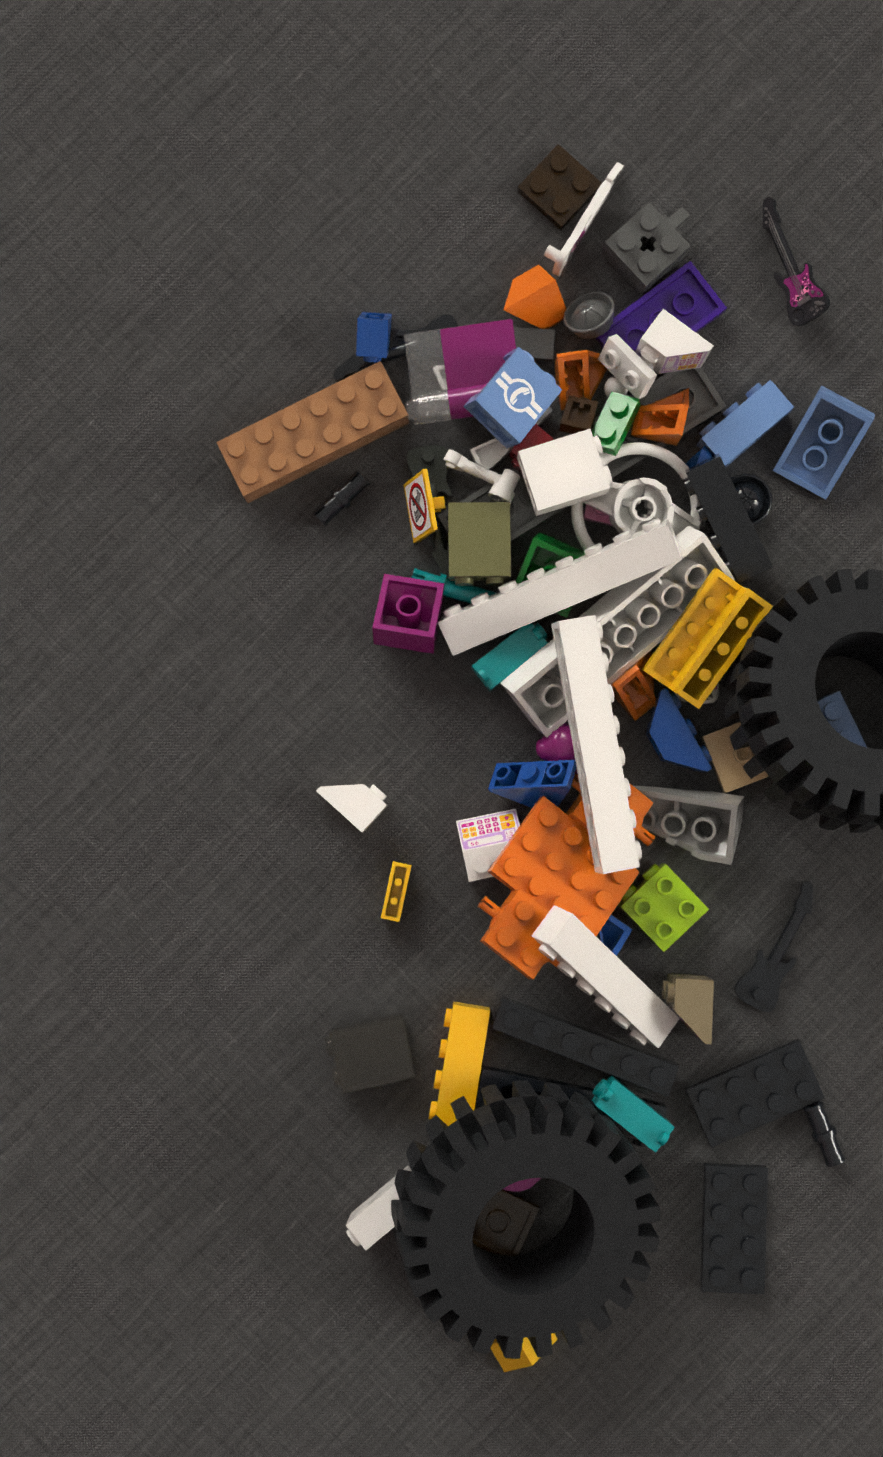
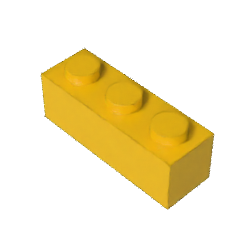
[381,861,412,922]

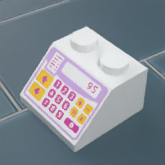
[635,309,714,374]
[456,809,520,882]

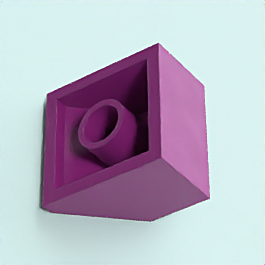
[372,574,444,654]

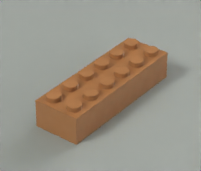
[216,361,409,503]

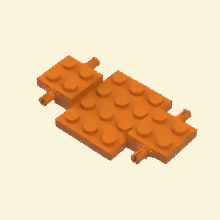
[477,773,655,980]

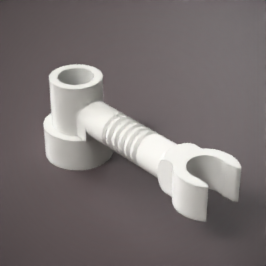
[443,449,521,504]

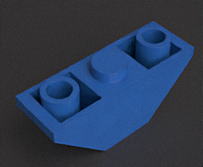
[646,688,712,773]
[488,760,577,808]

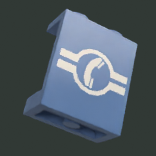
[463,347,562,449]

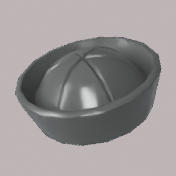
[563,292,615,339]

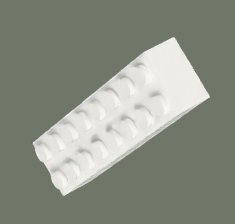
[501,526,735,738]

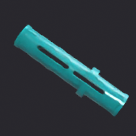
[411,568,497,604]

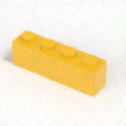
[428,1001,490,1126]

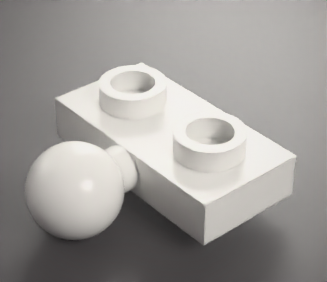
[598,334,657,399]

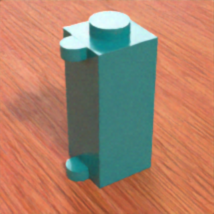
[471,623,549,692]
[592,1076,675,1153]

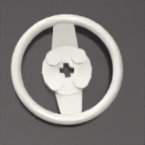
[571,442,702,550]

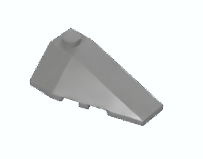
[632,785,745,865]

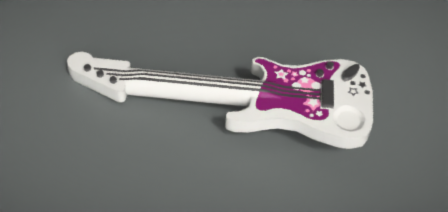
[544,162,624,277]

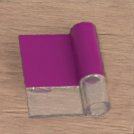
[404,319,516,425]

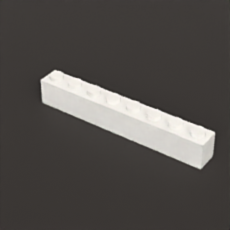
[438,518,683,656]
[551,615,642,874]

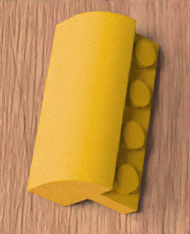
[642,568,773,709]

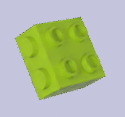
[618,863,709,952]

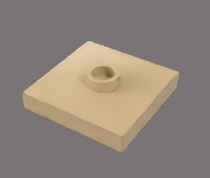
[701,722,769,793]

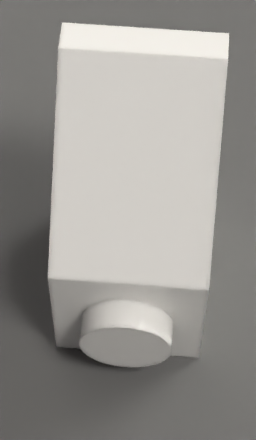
[316,784,388,832]

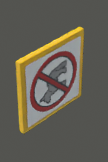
[403,469,446,543]

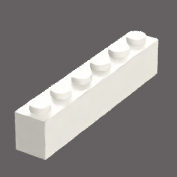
[531,905,680,1048]

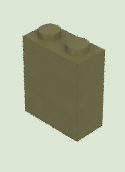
[448,502,511,586]

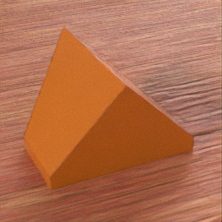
[503,264,566,329]
[554,350,607,410]
[631,388,689,446]
[611,650,656,721]

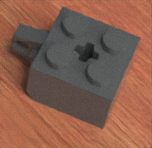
[601,202,691,297]

